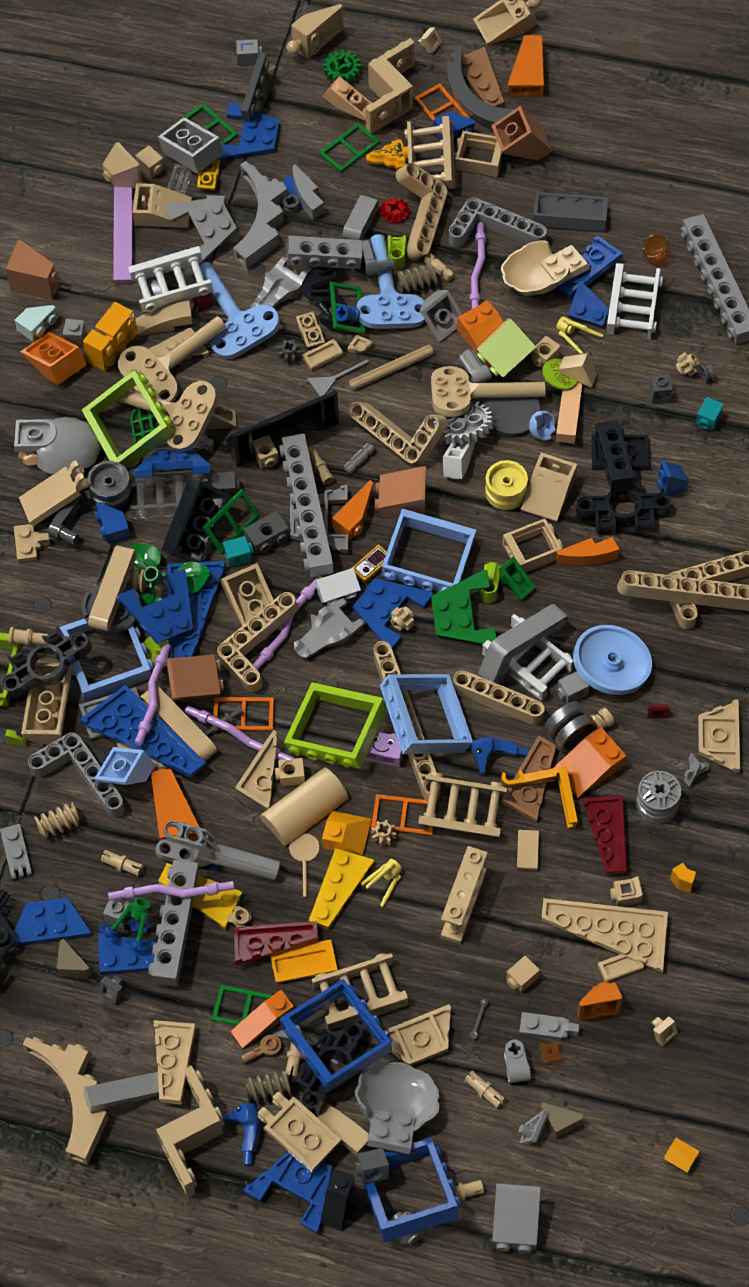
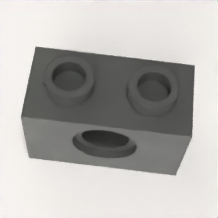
[244,511,289,555]

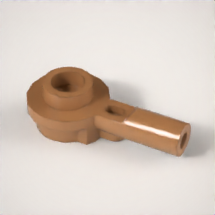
[241,1035,281,1064]

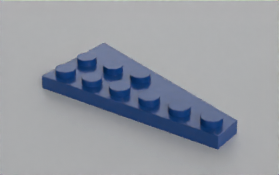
[80,685,206,778]

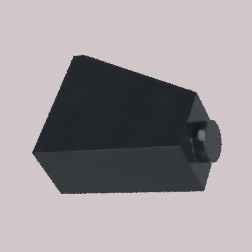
[321,1169,356,1231]

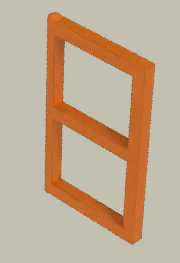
[414,84,470,121]
[213,697,274,731]
[371,794,437,835]

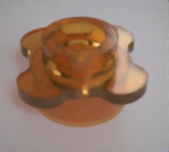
[539,1041,562,1064]

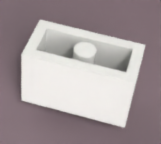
[314,568,361,605]

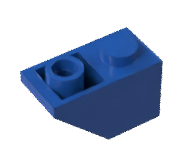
[433,112,475,141]
[657,461,688,496]
[94,502,130,544]

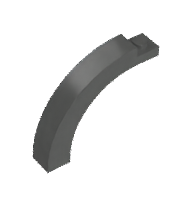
[447,46,515,130]

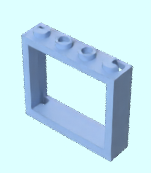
[381,509,476,592]
[59,619,154,702]
[380,674,473,754]

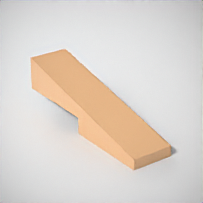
[556,381,582,444]

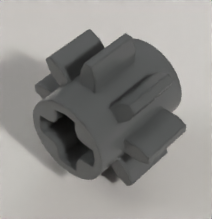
[278,340,301,363]

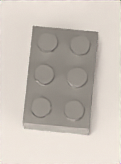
[158,117,224,173]

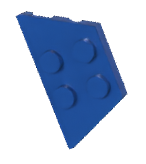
[13,898,91,947]

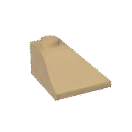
[102,142,142,188]

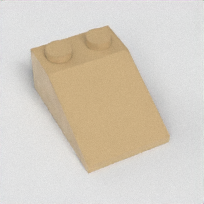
[220,563,277,628]

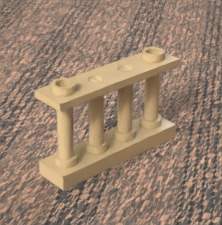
[405,116,455,194]
[418,772,507,837]
[441,846,488,944]
[312,953,408,1031]

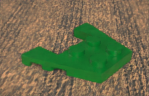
[431,570,496,644]

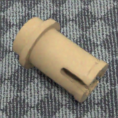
[455,1180,484,1200]

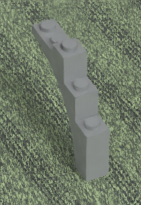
[234,161,288,269]

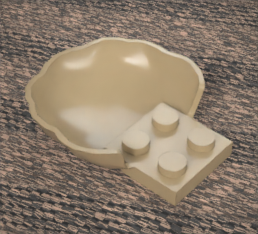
[501,241,589,296]

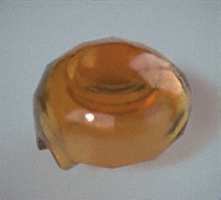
[643,234,670,263]

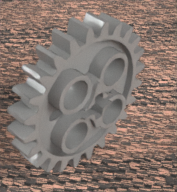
[434,401,494,445]

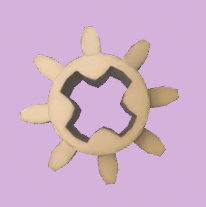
[676,352,699,376]
[390,607,414,631]
[371,820,396,846]

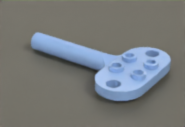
[356,234,425,329]
[199,262,280,359]

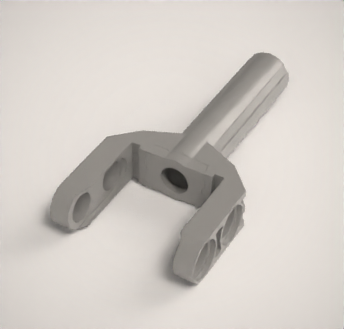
[155,820,280,881]

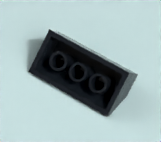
[161,479,230,562]

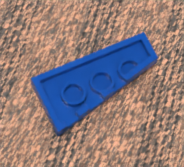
[557,235,623,298]
[98,933,184,975]

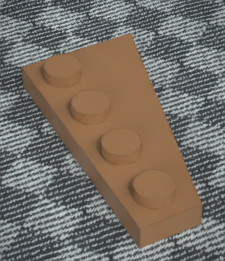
[462,47,504,108]
[500,735,556,823]

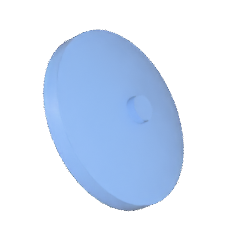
[573,625,652,695]

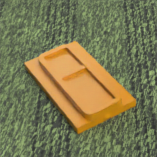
[271,940,338,984]

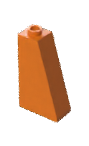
[508,35,544,97]
[151,768,199,846]

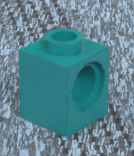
[696,397,724,431]
[223,536,254,568]

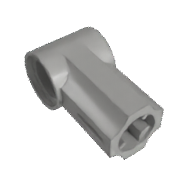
[459,349,492,383]

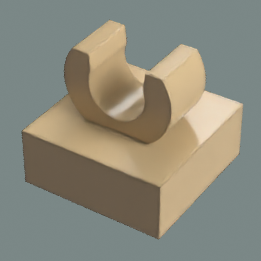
[418,28,442,53]
[652,1017,678,1046]

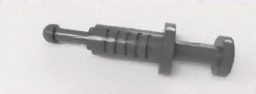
[204,706,244,736]

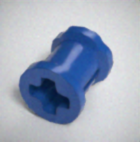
[335,304,360,323]

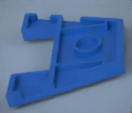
[219,102,279,161]
[135,449,210,478]
[116,569,193,644]
[353,578,434,651]
[244,1152,332,1234]

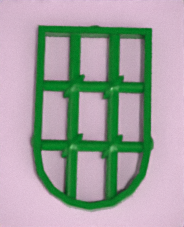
[131,407,165,444]

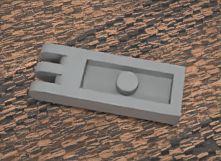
[0,824,32,880]

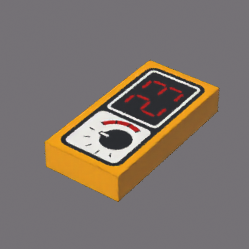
[352,544,387,583]

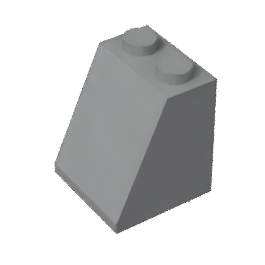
[492,1183,540,1253]

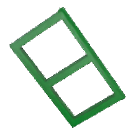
[179,103,238,144]
[319,123,380,172]
[329,282,365,334]
[203,489,260,554]
[211,985,275,1033]

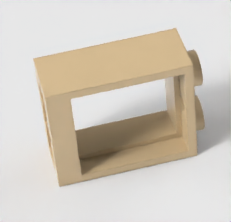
[454,131,503,177]
[503,518,563,573]

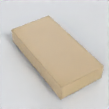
[302,339,344,372]
[517,830,539,871]
[597,954,644,982]

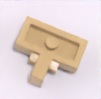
[14,524,50,563]

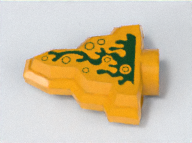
[366,139,408,170]

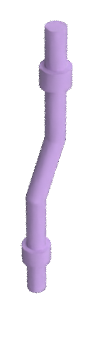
[470,222,486,309]
[253,577,320,670]
[134,643,171,746]
[185,706,294,761]
[108,881,234,901]

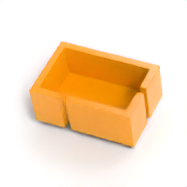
[83,302,137,372]

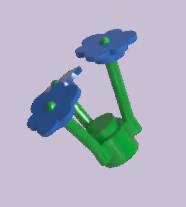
[99,898,151,951]

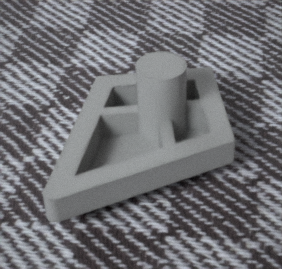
[519,1110,548,1145]

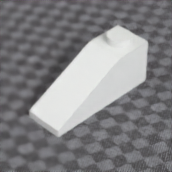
[443,440,476,479]

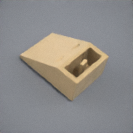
[132,183,192,228]
[521,453,577,522]

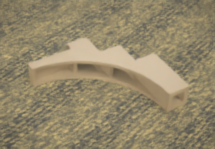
[23,1037,109,1165]

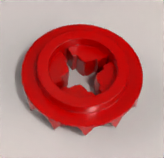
[380,197,409,223]

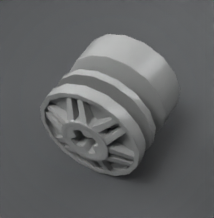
[636,771,681,824]

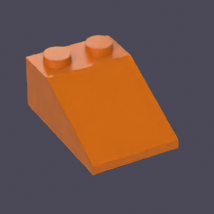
[457,300,504,368]
[20,332,87,385]
[554,727,626,799]

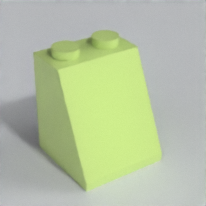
[477,318,536,377]

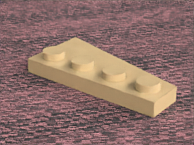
[154,1020,196,1105]

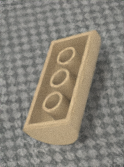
[21,663,73,744]
[260,768,348,847]

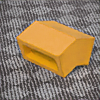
[670,863,696,893]
[663,1138,700,1173]

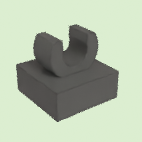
[98,975,123,1004]

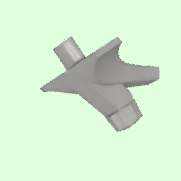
[684,753,710,787]

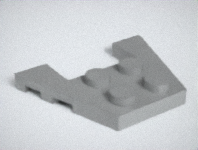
[164,197,237,266]
[290,485,348,553]

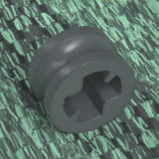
[283,194,300,213]
[700,364,715,382]

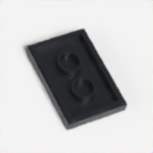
[591,434,649,470]

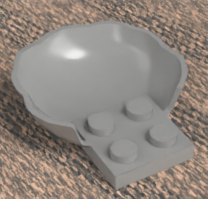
[14,417,102,474]
[355,1062,439,1154]

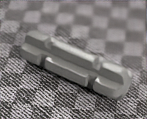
[344,443,375,473]

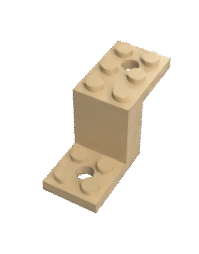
[366,38,415,134]
[156,1065,224,1198]

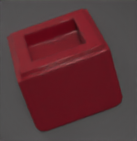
[192,294,213,311]
[647,704,669,718]

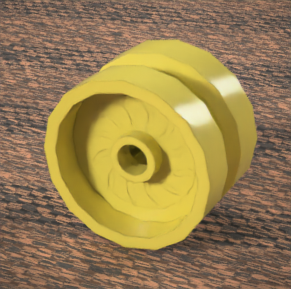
[485,460,528,510]

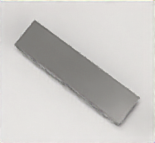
[84,1072,159,1113]

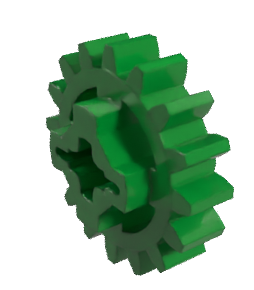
[323,50,361,84]

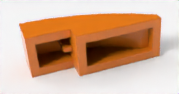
[556,537,619,566]

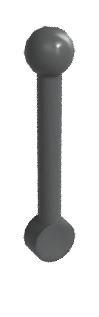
[469,999,489,1040]

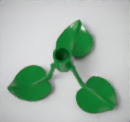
[131,543,210,627]

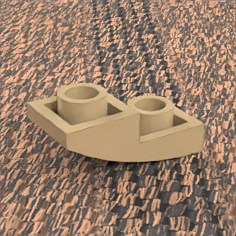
[296,311,325,348]

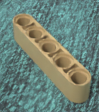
[88,545,137,631]
[453,670,544,725]
[140,685,218,761]

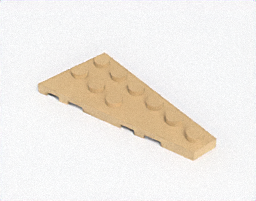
[541,898,668,973]

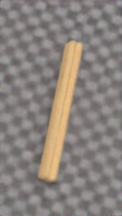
[349,345,434,390]

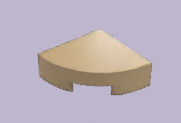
[347,335,373,354]

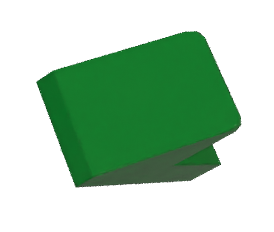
[498,557,535,600]

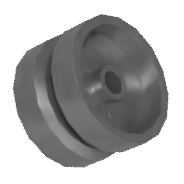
[87,461,132,510]
[544,701,597,752]

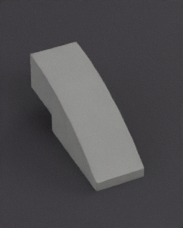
[292,164,324,220]

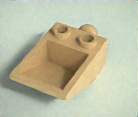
[473,0,542,45]
[287,4,344,59]

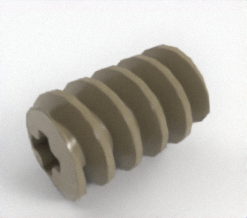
[397,263,438,293]
[245,1070,291,1103]

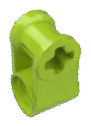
[388,235,406,270]

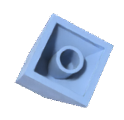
[95,747,155,785]

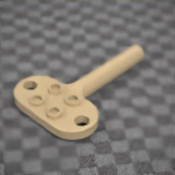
[118,316,226,402]
[431,366,545,417]
[116,381,219,452]

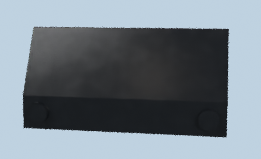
[226,390,339,467]

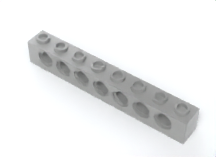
[680,214,749,345]
[279,434,333,577]

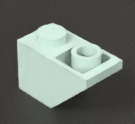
[15,305,58,342]

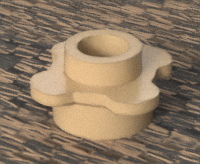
[227,906,251,927]

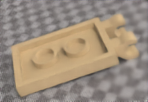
[19,460,90,526]
[257,1092,341,1173]

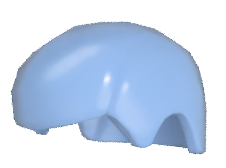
[529,410,556,441]

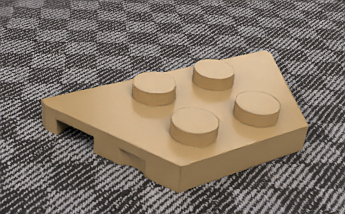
[698,700,740,773]
[375,1004,451,1066]

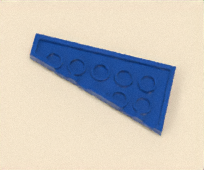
[167,561,226,659]

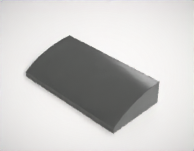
[533,192,608,232]

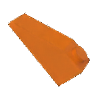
[332,480,373,540]
[230,990,294,1049]

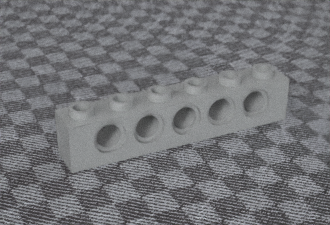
[148,860,199,986]

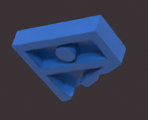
[568,281,609,327]

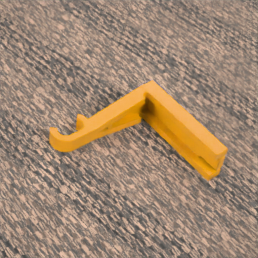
[501,766,578,829]

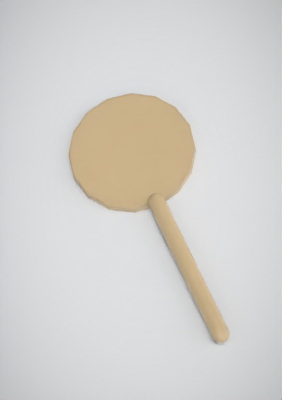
[289,833,320,898]

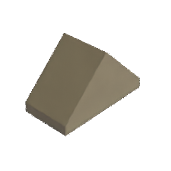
[57,939,91,978]
[541,1102,584,1139]

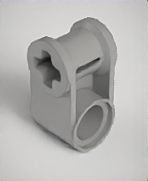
[504,1040,531,1084]

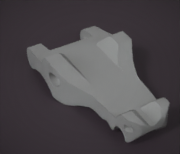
[251,256,309,319]
[294,598,365,660]

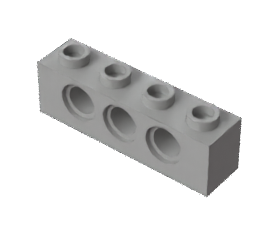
[287,236,362,269]

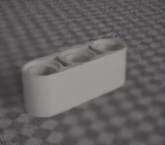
[342,195,379,240]

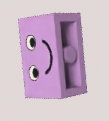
[365,730,403,767]

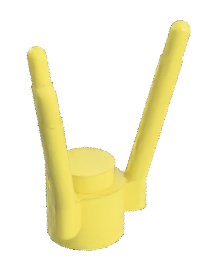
[556,316,604,354]
[361,859,402,907]

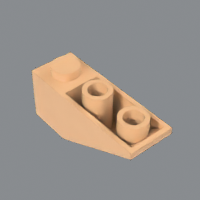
[323,76,372,121]

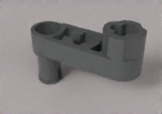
[362,240,394,276]
[48,492,85,545]

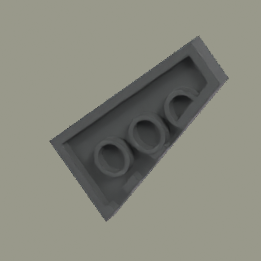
[241,52,269,121]

